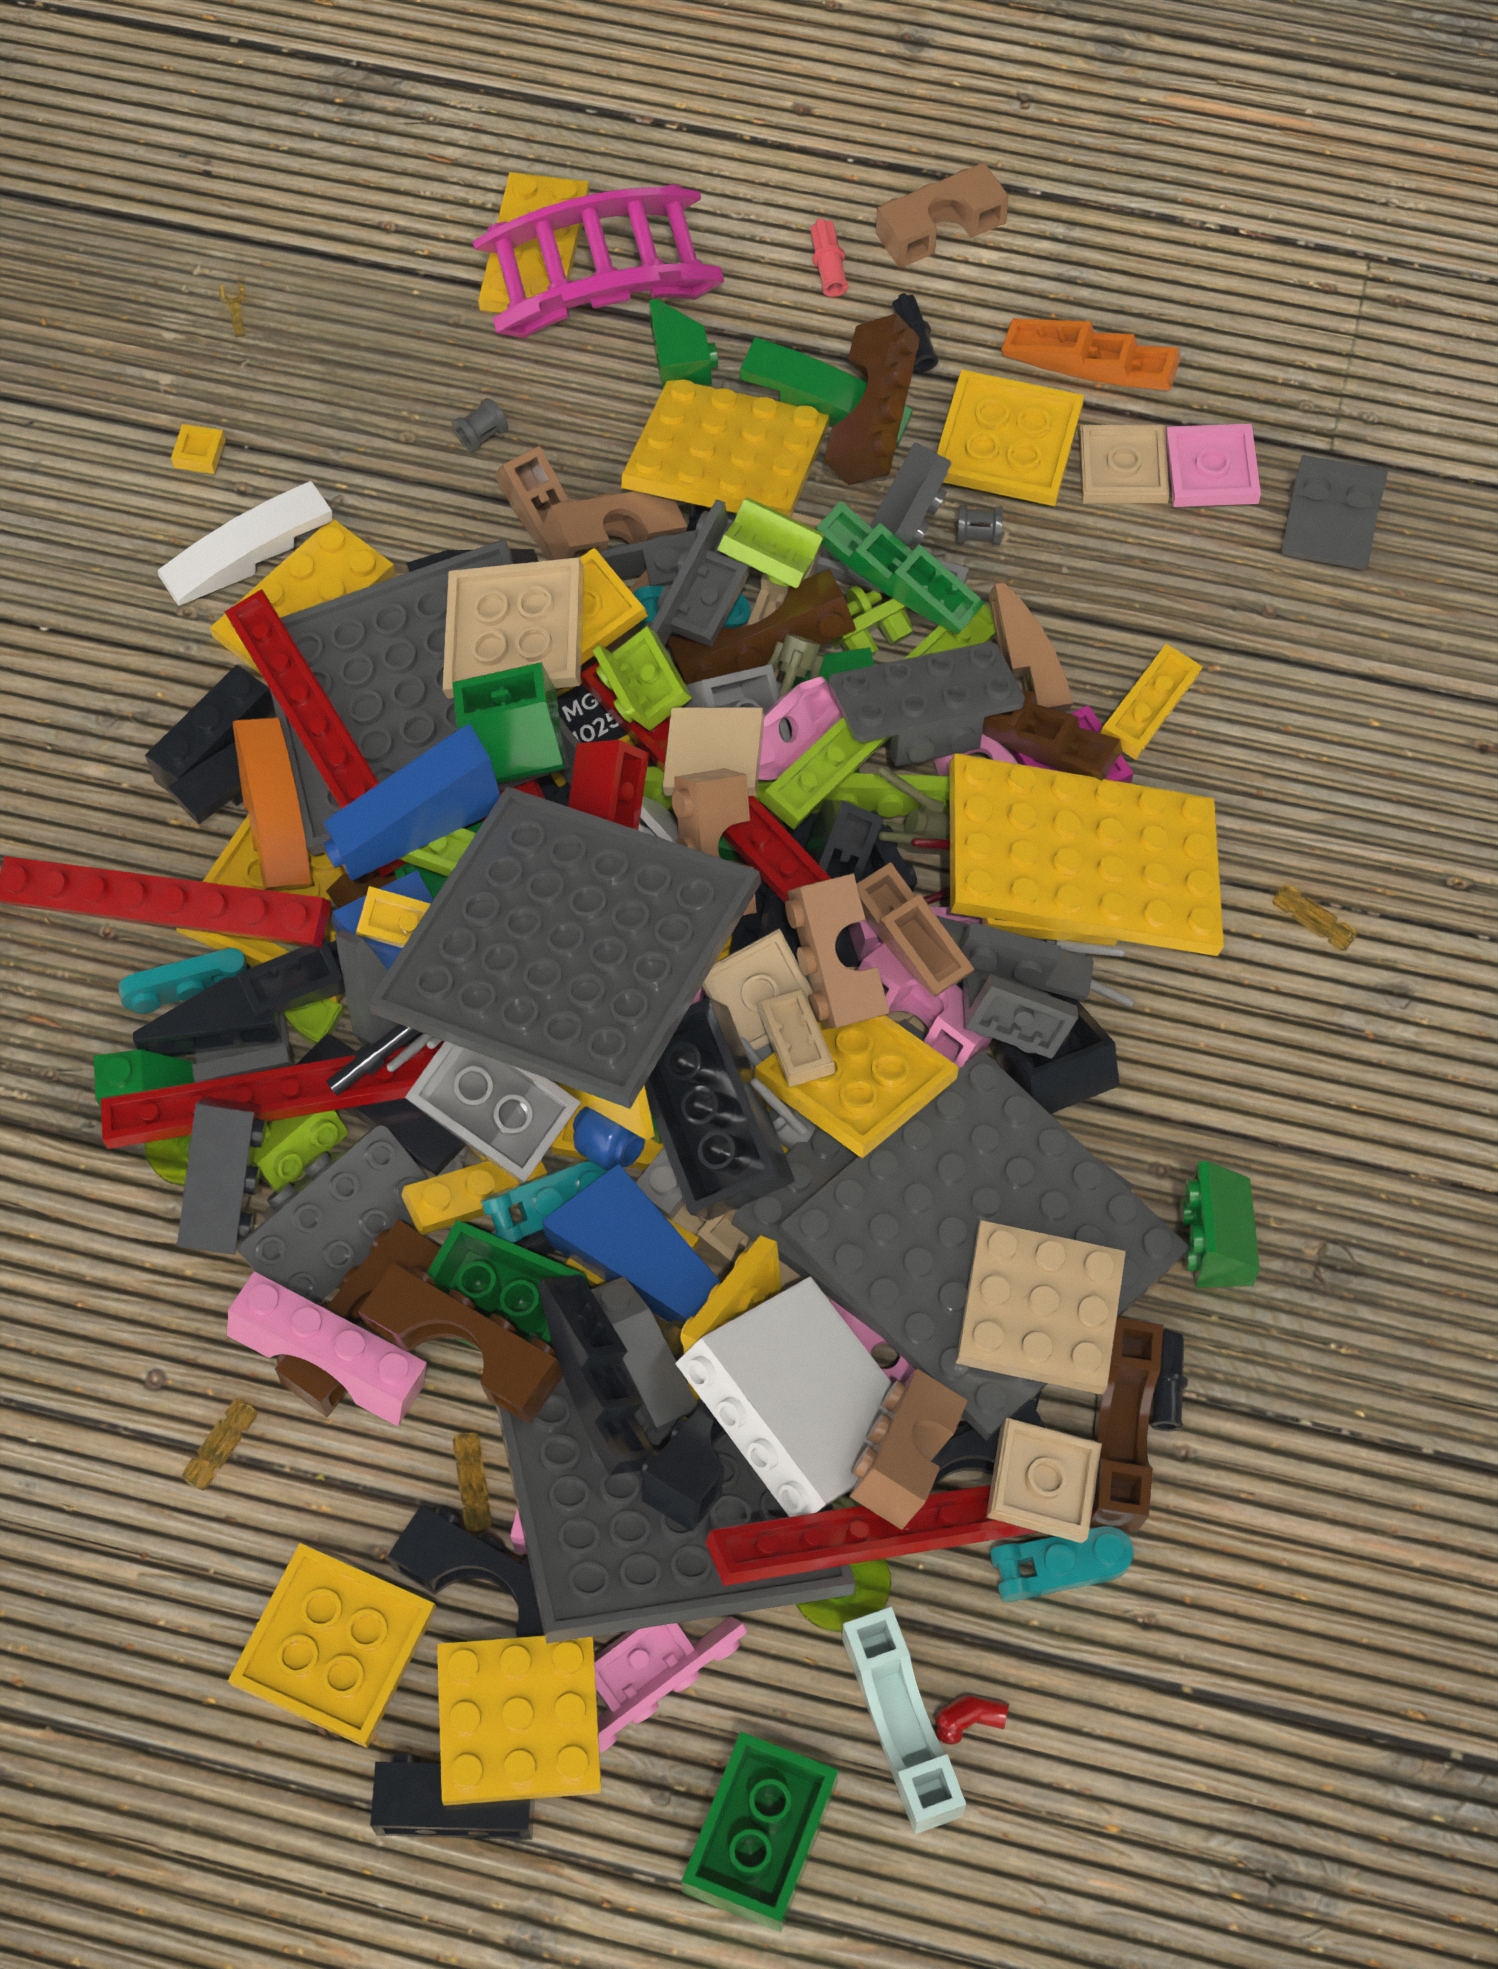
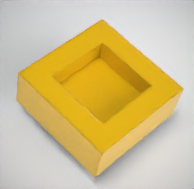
[171,424,226,474]

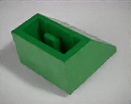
[452,662,565,783]
[1180,1161,1260,1288]

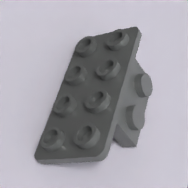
[829,642,1025,766]
[238,1125,429,1304]

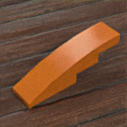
[1001,318,1181,391]
[233,718,312,891]

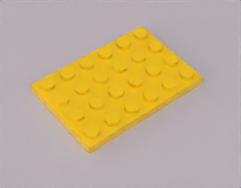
[949,753,1224,956]

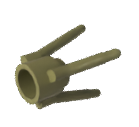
[767,633,824,700]
[877,766,950,844]

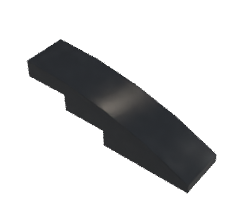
[167,742,243,825]
[237,938,346,1018]
[296,1033,467,1176]
[538,1275,654,1476]

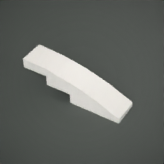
[158,481,332,606]

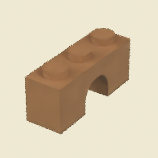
[876,162,1009,268]
[541,491,688,560]
[672,768,756,916]
[785,873,890,1030]
[850,1368,968,1530]

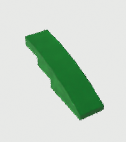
[740,337,913,447]
[815,501,985,634]

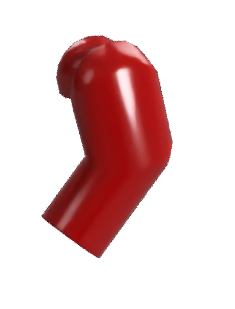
[935,1695,1009,1745]

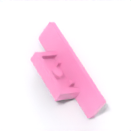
[595,1617,748,1753]

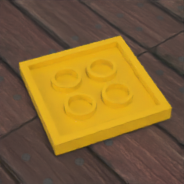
[937,369,1085,507]
[754,1015,959,1159]
[228,1543,437,1748]
[437,1636,602,1806]

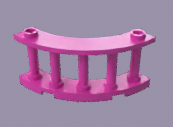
[473,184,724,338]

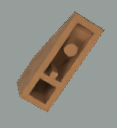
[494,446,569,561]

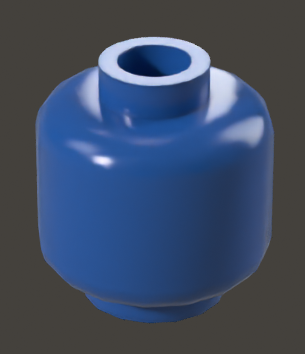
[573,1106,645,1170]

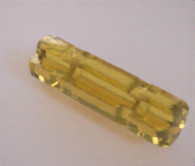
[1272,884,1358,951]
[182,1399,257,1491]
[453,1432,492,1531]

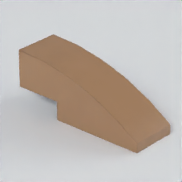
[988,582,1073,713]
[857,862,975,997]

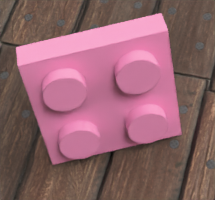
[1166,424,1261,507]

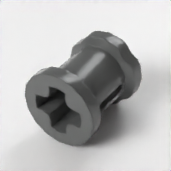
[452,398,508,452]
[957,504,1003,545]

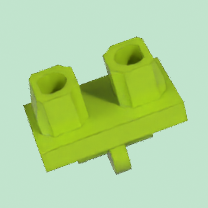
[830,585,914,656]

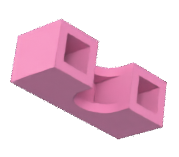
[857,943,992,1070]

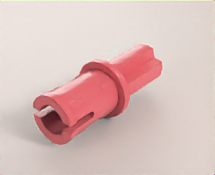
[810,218,849,297]

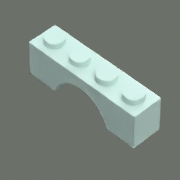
[842,1607,966,1835]

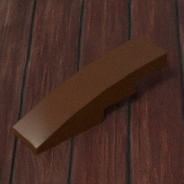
[982,689,1122,781]

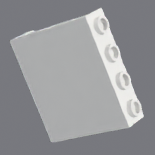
[675,1276,893,1517]

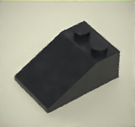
[988,988,1120,1114]

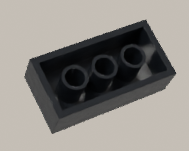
[644,997,796,1221]

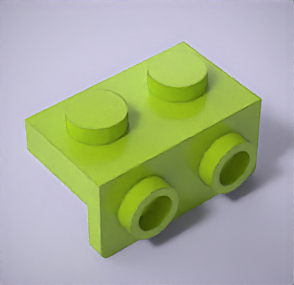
[717,497,824,588]
[592,626,692,731]
[253,1110,348,1191]

